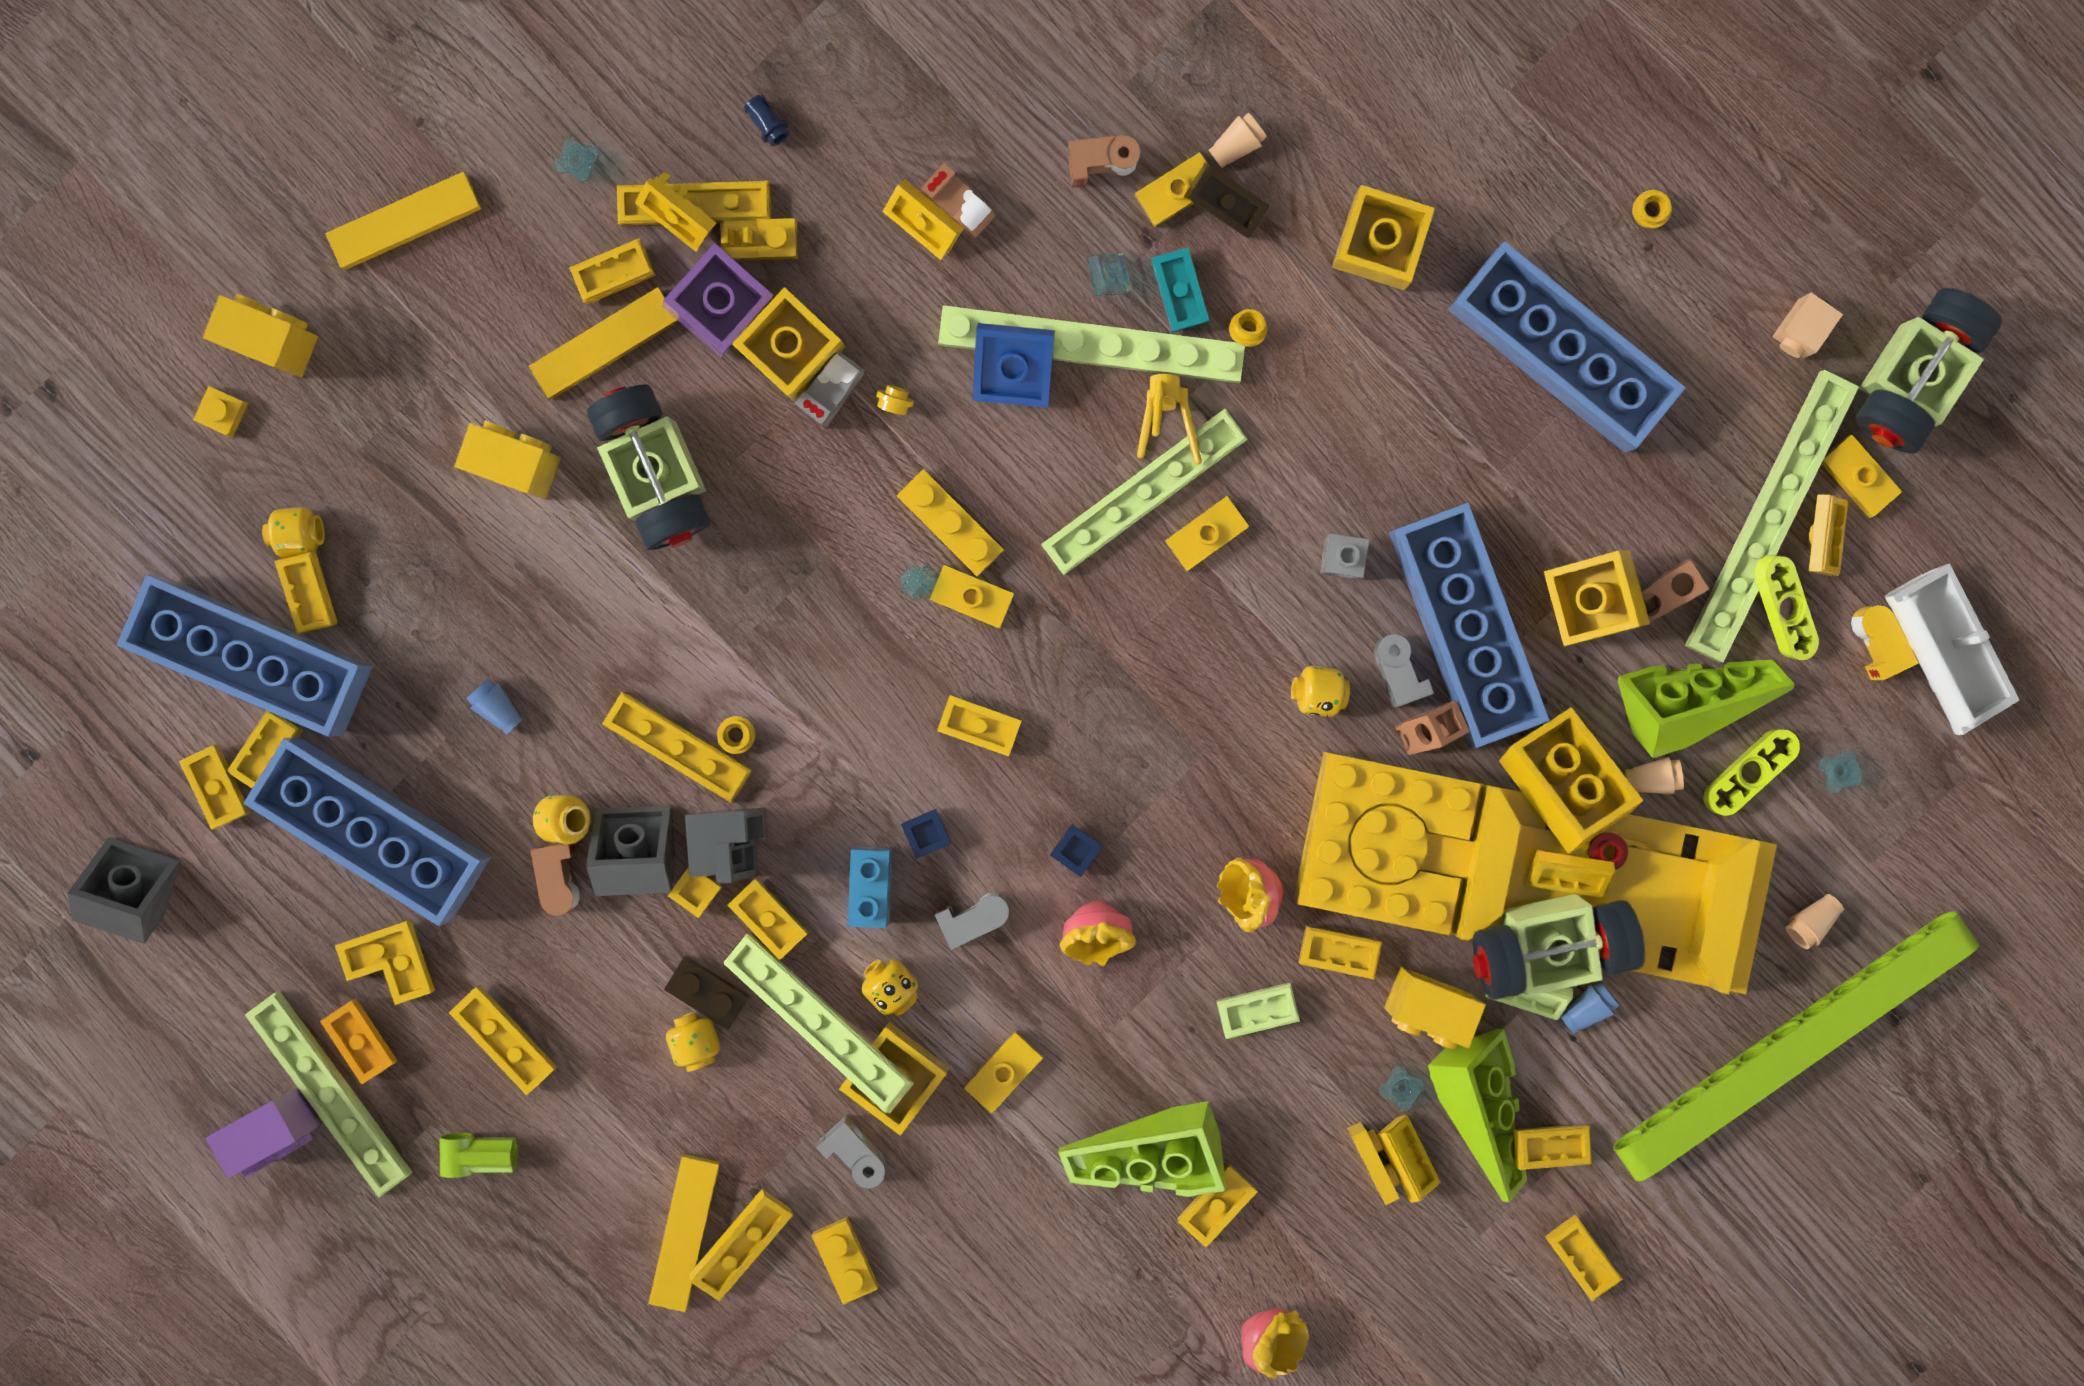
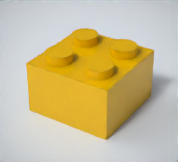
[1332,185,1435,290]
[732,287,845,402]
[202,293,319,378]
[454,420,561,500]
[1544,550,1650,646]
[1384,966,1486,1050]
[839,1022,949,1136]

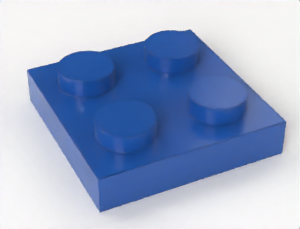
[972,323,1055,408]

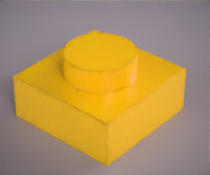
[193,386,249,437]
[668,867,723,918]

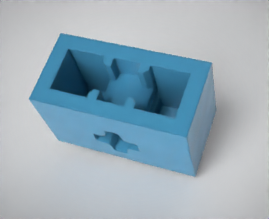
[847,846,893,928]

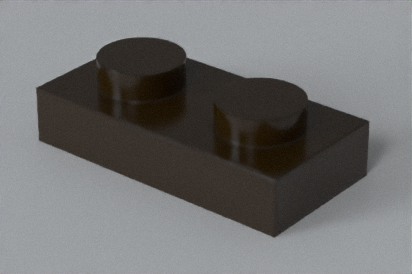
[1184,163,1269,239]
[664,956,750,1030]

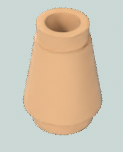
[1208,112,1267,168]
[1625,757,1684,794]
[1785,894,1844,949]

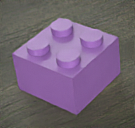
[662,243,774,358]
[205,1087,322,1179]

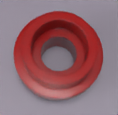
[1588,832,1628,870]

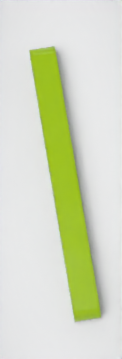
[1613,911,1979,1181]

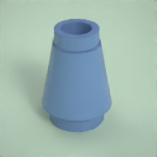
[466,678,523,735]
[1561,981,1620,1034]

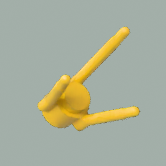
[1137,374,1202,465]

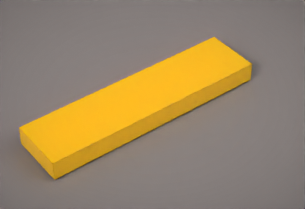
[325,171,482,270]
[617,181,771,226]
[529,287,679,400]
[602,692,753,803]
[648,1154,721,1312]

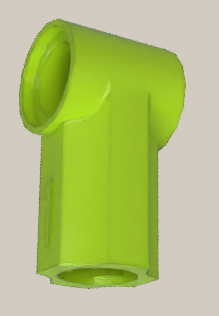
[440,1133,518,1178]

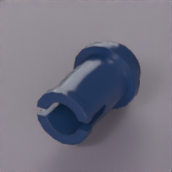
[744,95,789,146]

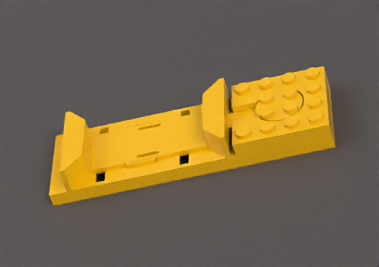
[1293,752,1777,994]

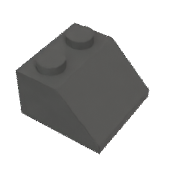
[586,805,675,896]
[67,837,180,944]

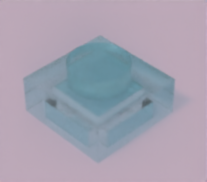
[1087,253,1132,296]

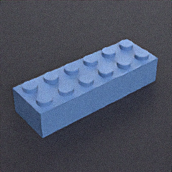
[1447,241,1686,453]
[1389,503,1550,748]
[116,575,373,737]
[243,737,492,926]

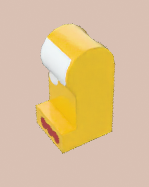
[1851,605,1919,680]

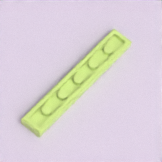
[1041,409,1247,575]
[723,934,914,1113]
[245,991,413,1198]

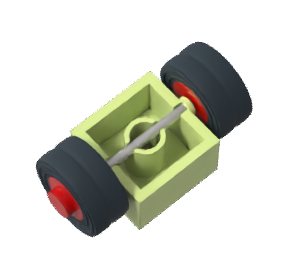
[1855,288,2002,454]
[587,384,710,550]
[1473,894,1645,1000]

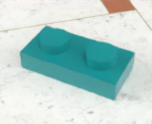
[1151,247,1210,334]

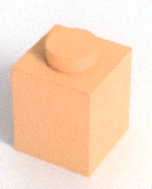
[1772,293,1843,358]

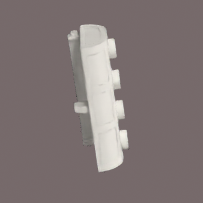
[1884,563,2020,735]

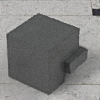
[685,807,767,883]

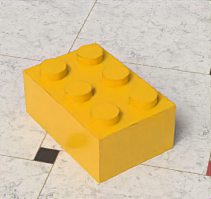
[1499,707,1644,854]

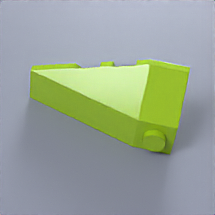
[1618,660,1795,758]
[1428,1029,1527,1202]
[1058,1101,1226,1197]

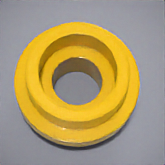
[1632,190,1672,229]
[1229,309,1268,347]
[876,385,914,415]
[717,716,756,754]

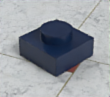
[901,808,952,859]
[1050,824,1103,877]

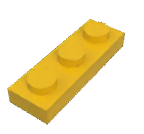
[896,469,1004,577]
[449,985,557,1096]
[689,1189,793,1301]

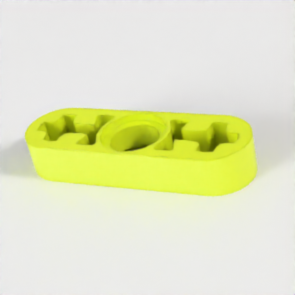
[1754,555,1819,660]
[1703,729,1800,816]

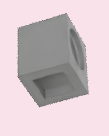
[1320,534,1369,580]

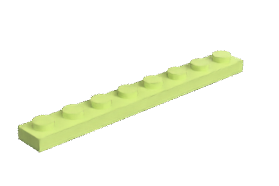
[938,305,1245,383]
[1685,370,1859,663]

